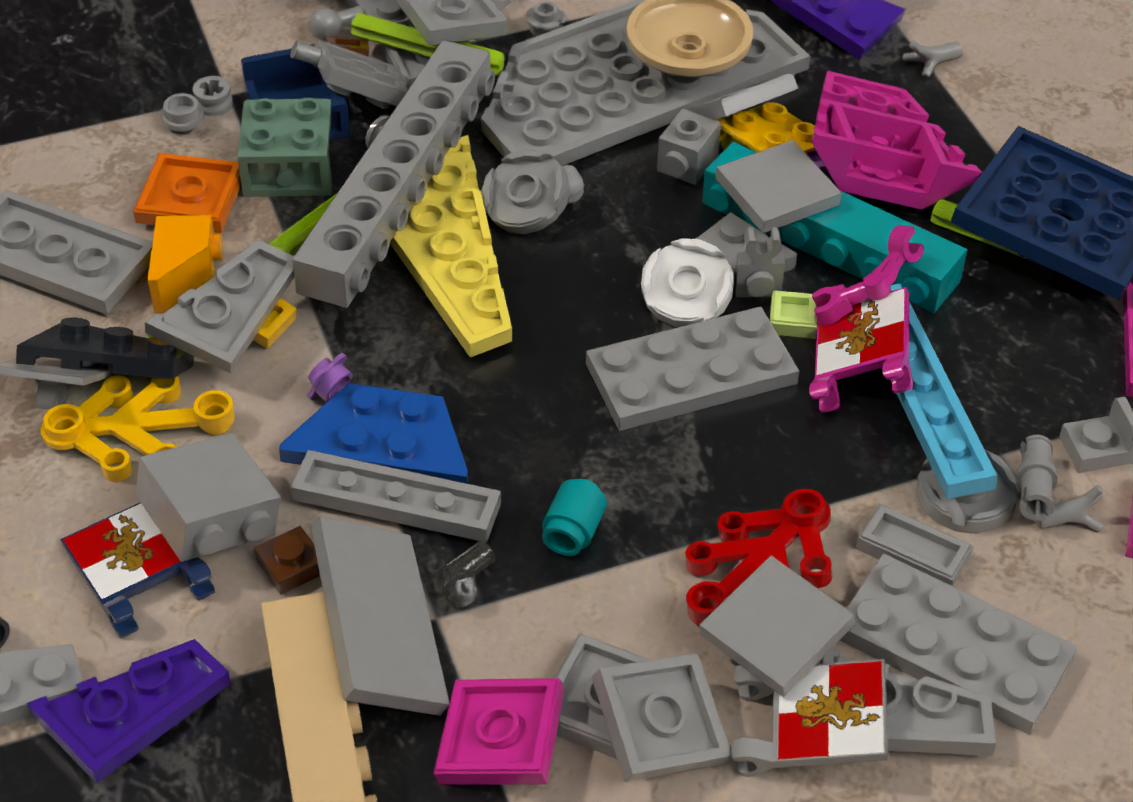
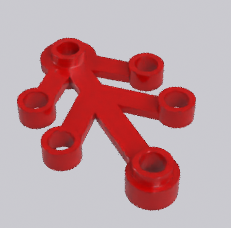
[685,489,833,628]

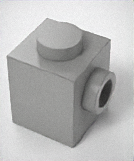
[657,108,721,185]

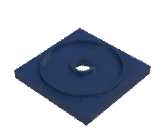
[950,126,1133,300]

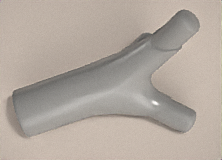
[903,41,962,78]
[1035,485,1104,532]

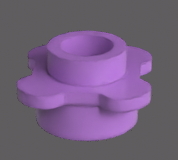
[307,353,353,402]

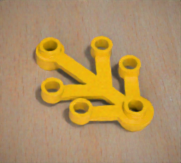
[40,375,235,482]

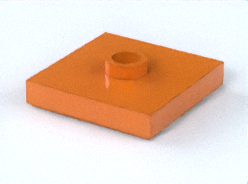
[133,153,241,233]

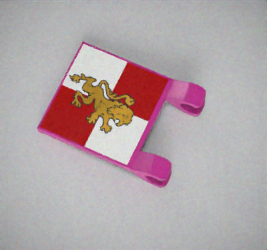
[809,287,913,413]

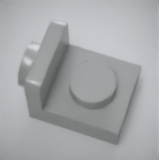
[1059,397,1133,473]

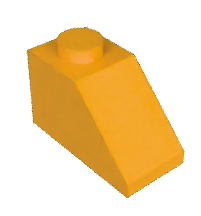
[148,215,224,313]

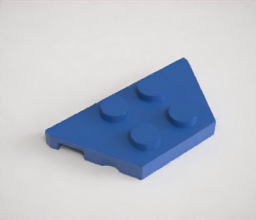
[279,383,468,484]

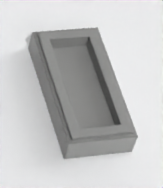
[856,503,974,586]

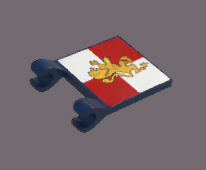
[60,503,215,638]

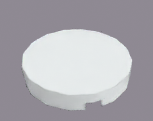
[641,238,734,327]

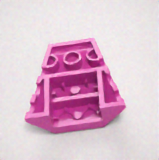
[812,71,982,210]

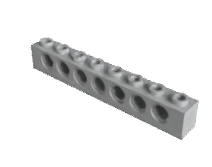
[292,40,495,308]

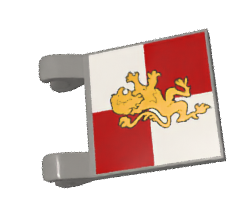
[732,659,888,777]

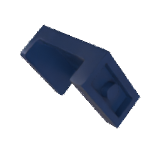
[241,44,350,141]

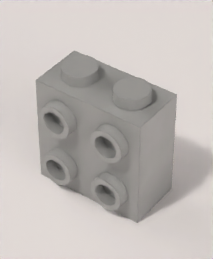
[135,433,281,562]

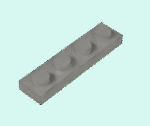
[291,450,501,542]

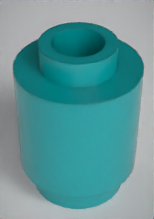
[542,479,607,556]

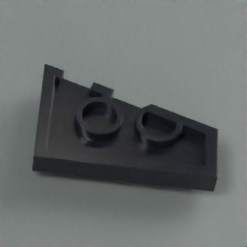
[16,317,194,379]

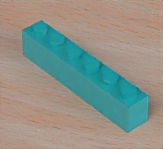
[702,142,967,313]

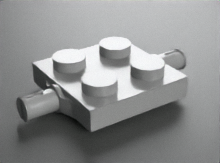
[291,39,414,109]

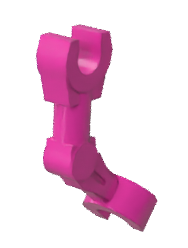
[812,225,925,326]

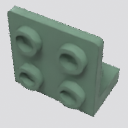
[237,98,332,197]

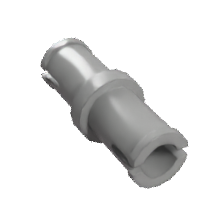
[1016,435,1057,521]

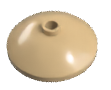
[626,0,753,77]

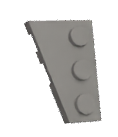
[145,239,294,373]
[820,647,996,756]

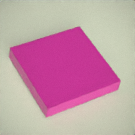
[434,678,565,784]

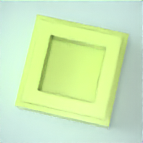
[770,290,818,339]

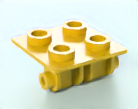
[716,102,816,153]

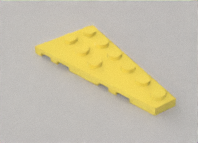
[390,135,512,358]

